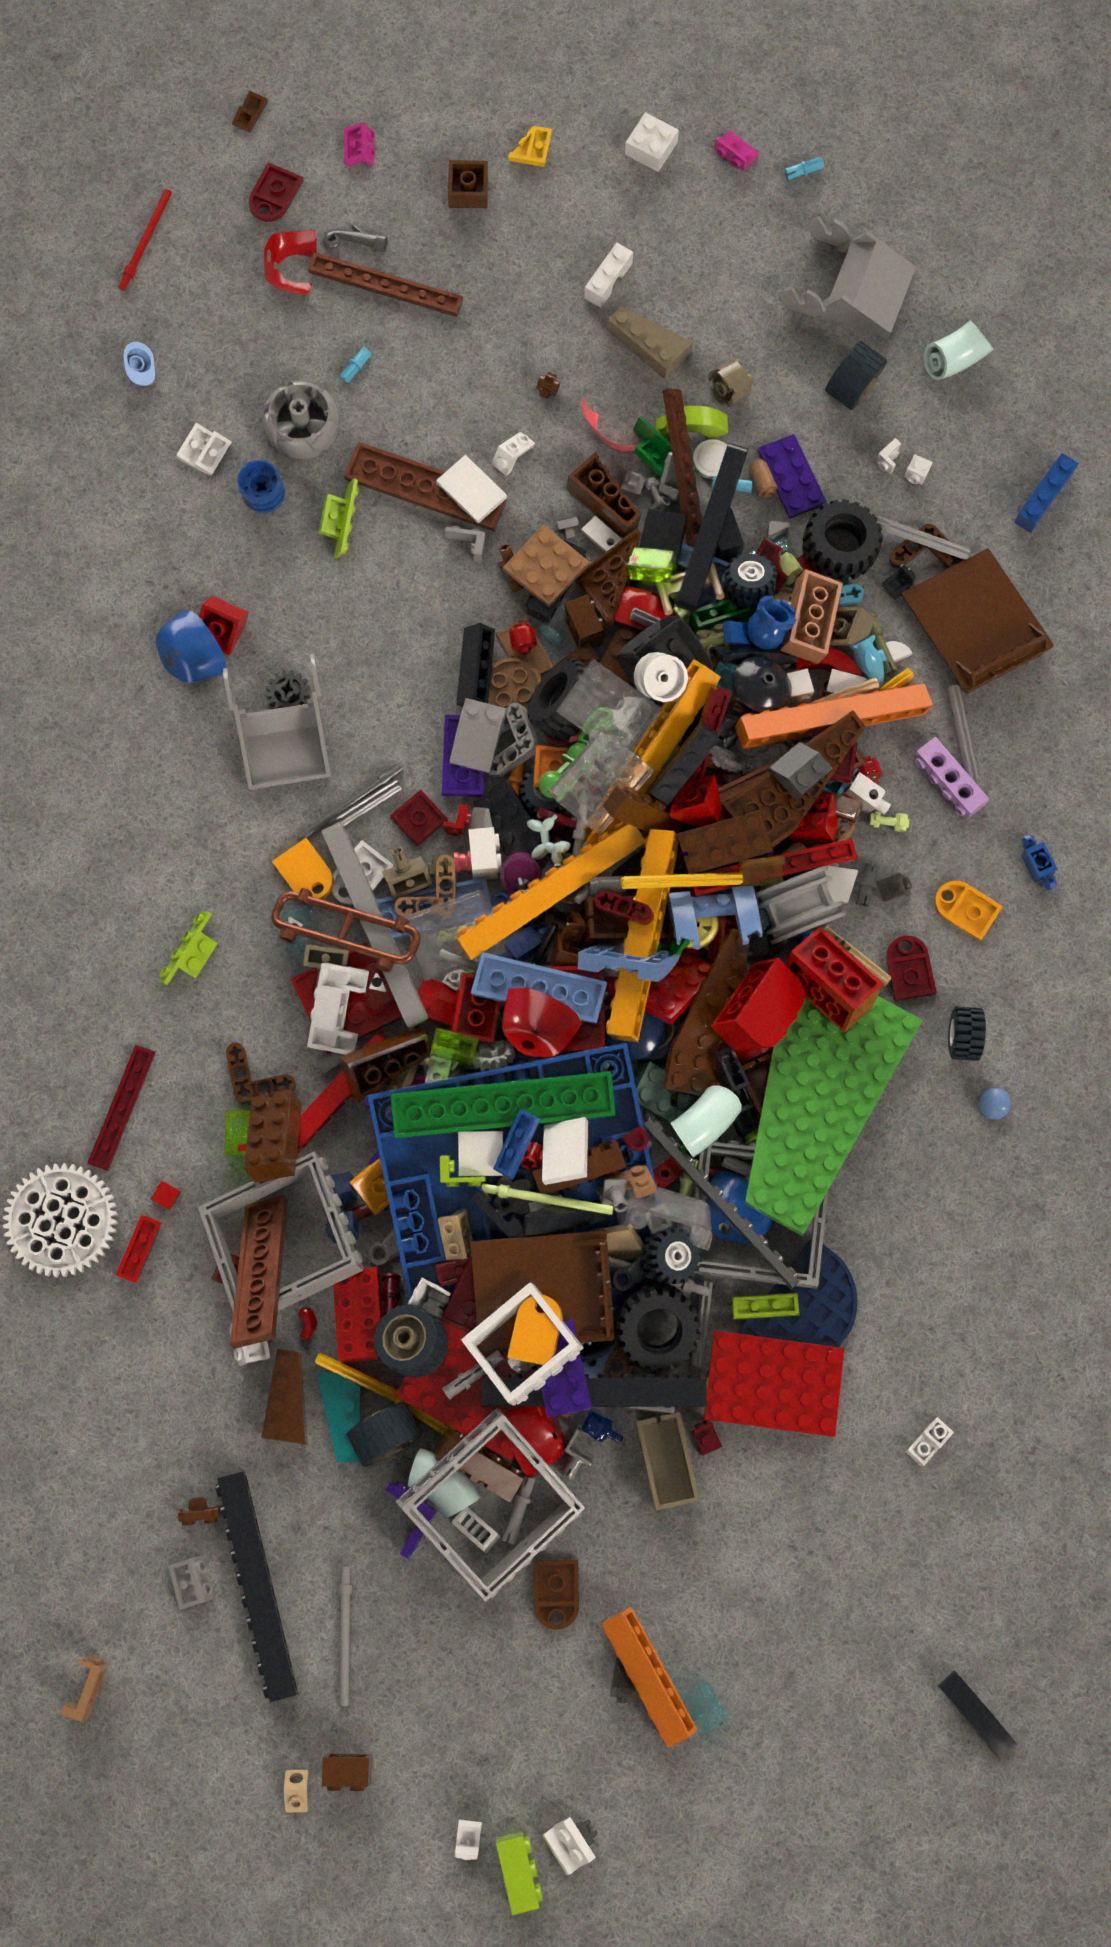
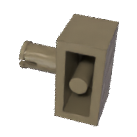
[382,847,432,899]
[303,943,349,988]

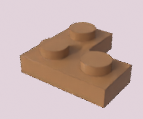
[604,1165,657,1199]

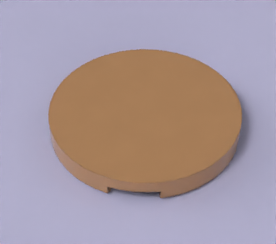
[488,658,541,718]

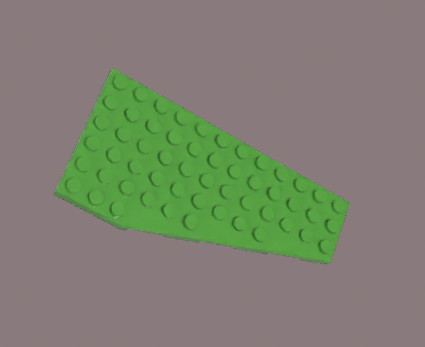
[745,996,923,1236]

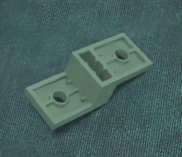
[603,1044,688,1124]

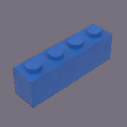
[1014,453,1079,533]

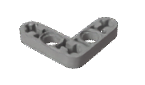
[490,702,540,778]

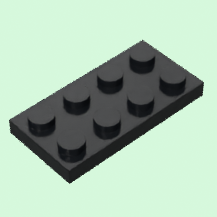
[473,778,542,856]

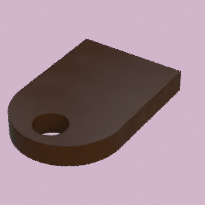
[534,1560,579,1630]

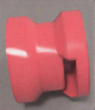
[454,851,472,873]

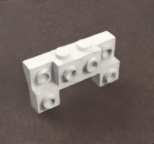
[307,963,369,1055]

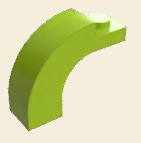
[656,406,728,439]

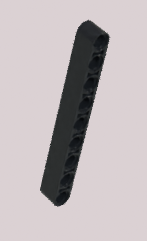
[675,443,748,613]

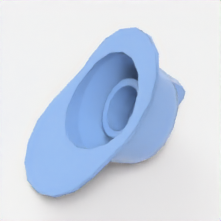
[123,342,155,386]

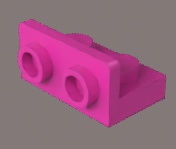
[344,122,375,167]
[714,130,759,172]

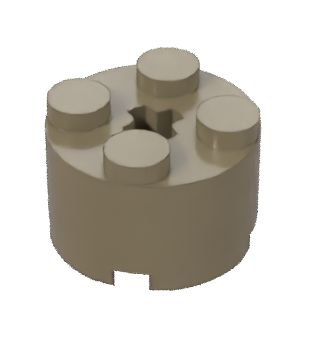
[708,358,754,407]

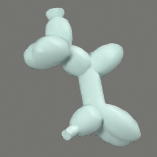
[527,814,570,867]

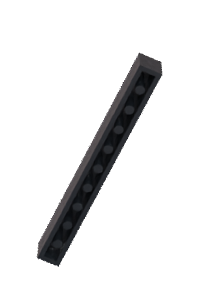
[482,1374,707,1407]
[215,1471,299,1703]

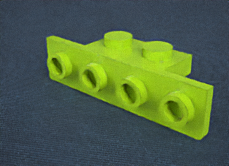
[318,478,359,559]
[158,911,218,985]

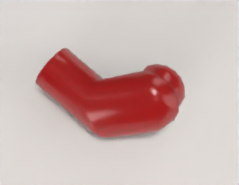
[298,1307,317,1341]

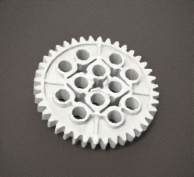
[3,1163,118,1278]

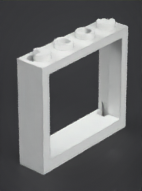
[461,1282,584,1406]

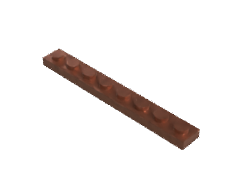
[308,252,463,317]
[662,388,703,548]

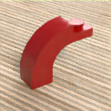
[794,648,862,677]

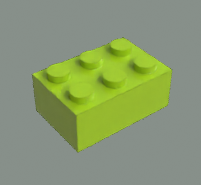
[496,1831,543,1915]

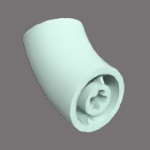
[923,320,994,381]
[671,1086,741,1158]
[408,1448,481,1519]

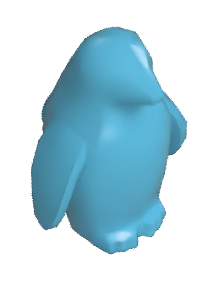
[849,635,886,688]

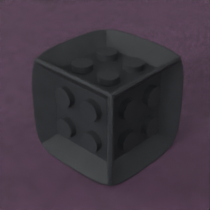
[616,616,714,706]

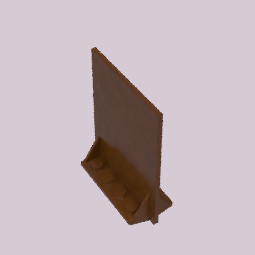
[901,548,1054,694]
[470,1230,614,1352]

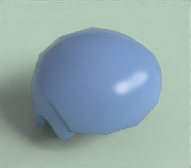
[978,1087,1012,1120]

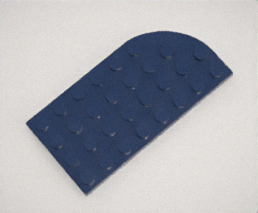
[706,1239,858,1375]

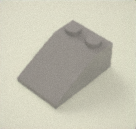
[450,698,506,774]

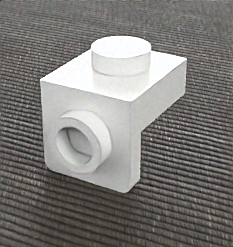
[455,1820,482,1860]

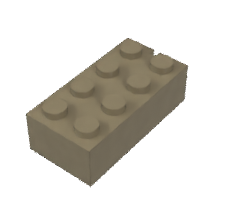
[635,1412,700,1511]

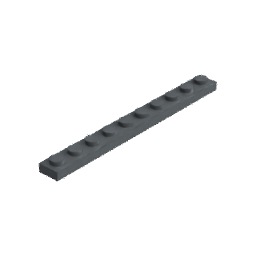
[643,1119,799,1290]

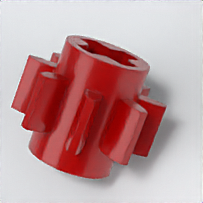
[521,1142,543,1169]

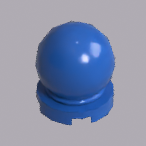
[747,596,797,650]

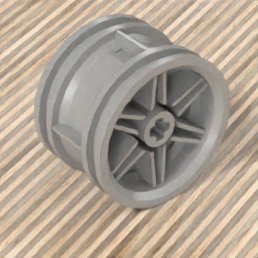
[755,866,847,945]

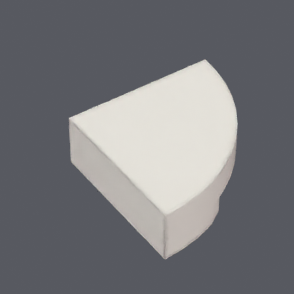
[886,641,912,662]

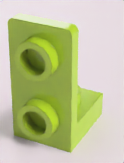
[440,1155,487,1187]

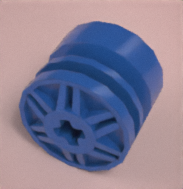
[237,460,286,513]

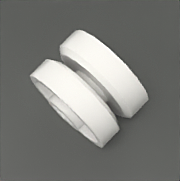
[634,652,688,702]

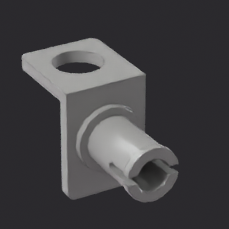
[595,1178,628,1212]
[560,1427,593,1480]

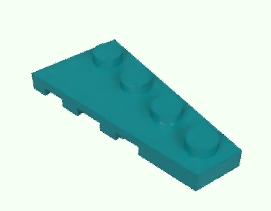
[317,1372,361,1462]

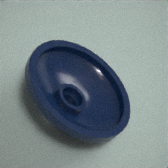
[605,1006,666,1060]

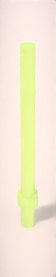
[481,1183,614,1215]

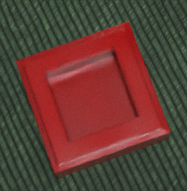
[151,1181,181,1210]

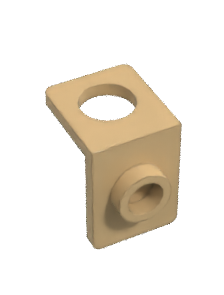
[284,1770,308,1813]

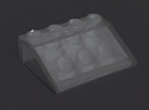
[556,658,662,761]
[548,727,654,836]
[404,889,505,981]

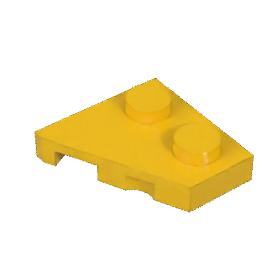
[508,126,552,167]

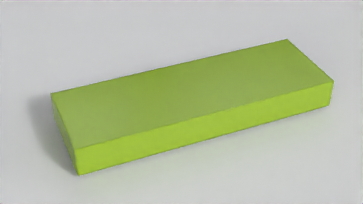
[732,1293,799,1320]

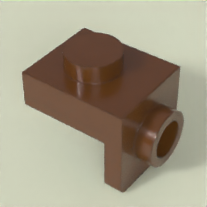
[560,910,586,942]

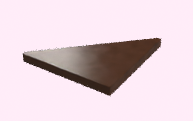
[577,528,642,626]

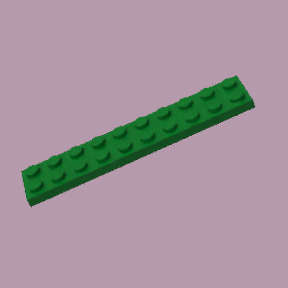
[391,1071,616,1138]

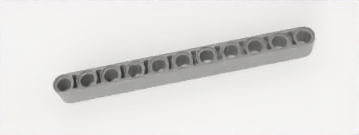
[322,821,428,1028]

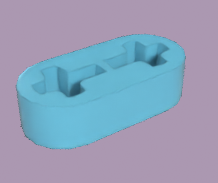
[838,584,864,607]

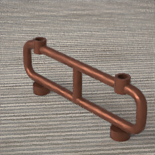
[271,888,421,972]

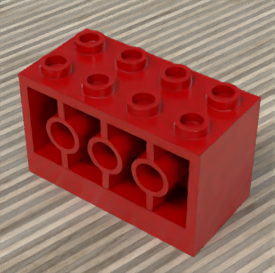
[786,926,884,1032]
[333,1267,383,1364]

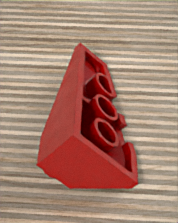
[417,977,457,1028]

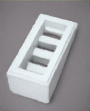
[451,1507,501,1553]

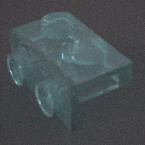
[679,1679,729,1737]

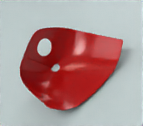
[264,230,317,296]
[614,585,677,631]
[502,987,582,1057]
[502,1407,567,1478]

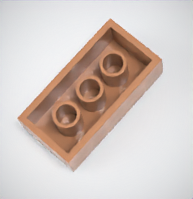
[780,569,843,664]

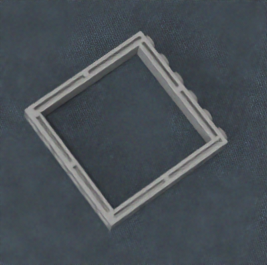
[691,1139,828,1289]
[198,1151,364,1311]
[396,1408,585,1602]

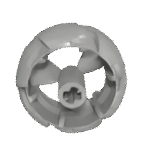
[262,381,340,460]

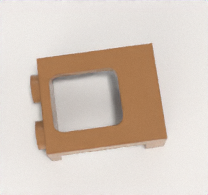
[60,1655,108,1722]

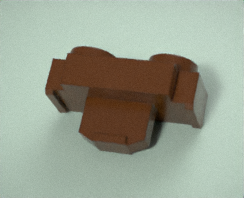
[178,1497,220,1526]

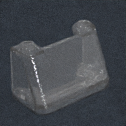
[616,1187,712,1251]

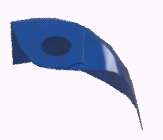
[155,609,226,683]
[704,1170,776,1245]

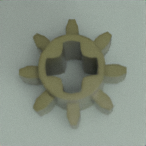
[428,857,452,882]

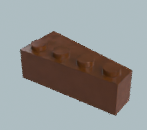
[340,1028,432,1103]

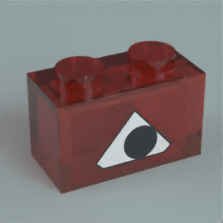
[362,961,396,1014]

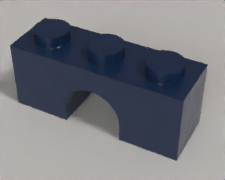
[323,1171,359,1244]

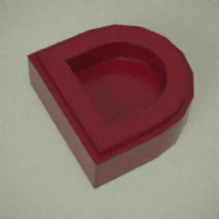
[622,1125,648,1152]

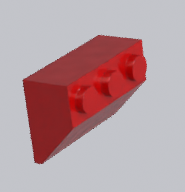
[448,972,501,1043]

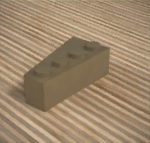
[607,306,693,379]

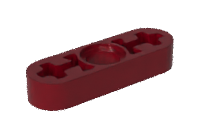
[595,890,654,925]

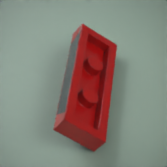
[116,1214,163,1284]

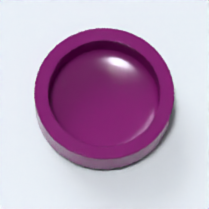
[500,852,542,894]

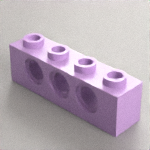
[914,737,989,819]

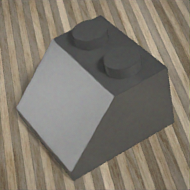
[768,742,833,801]

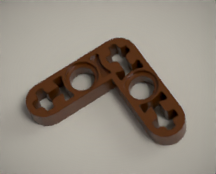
[889,524,964,569]
[226,1043,296,1104]

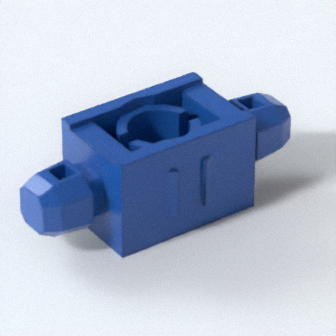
[1021,835,1058,890]
[498,925,548,962]

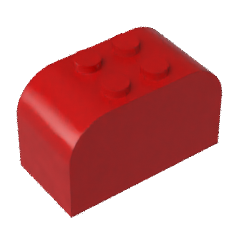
[711,958,805,1052]

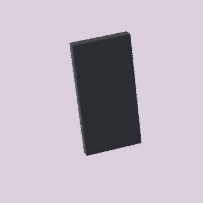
[630,508,688,597]

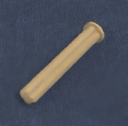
[799,678,879,705]
[824,924,891,986]

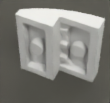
[175,423,232,476]

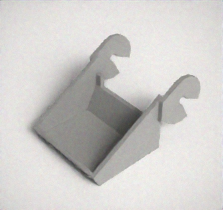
[781,216,916,339]
[223,654,331,790]

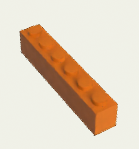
[601,1606,698,1748]

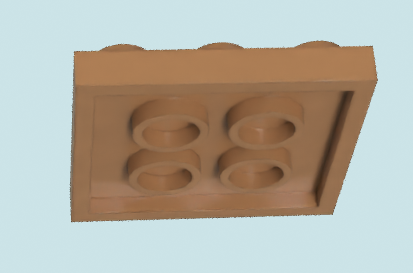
[503,524,589,607]

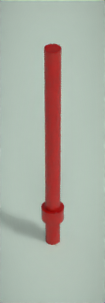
[118,189,172,291]

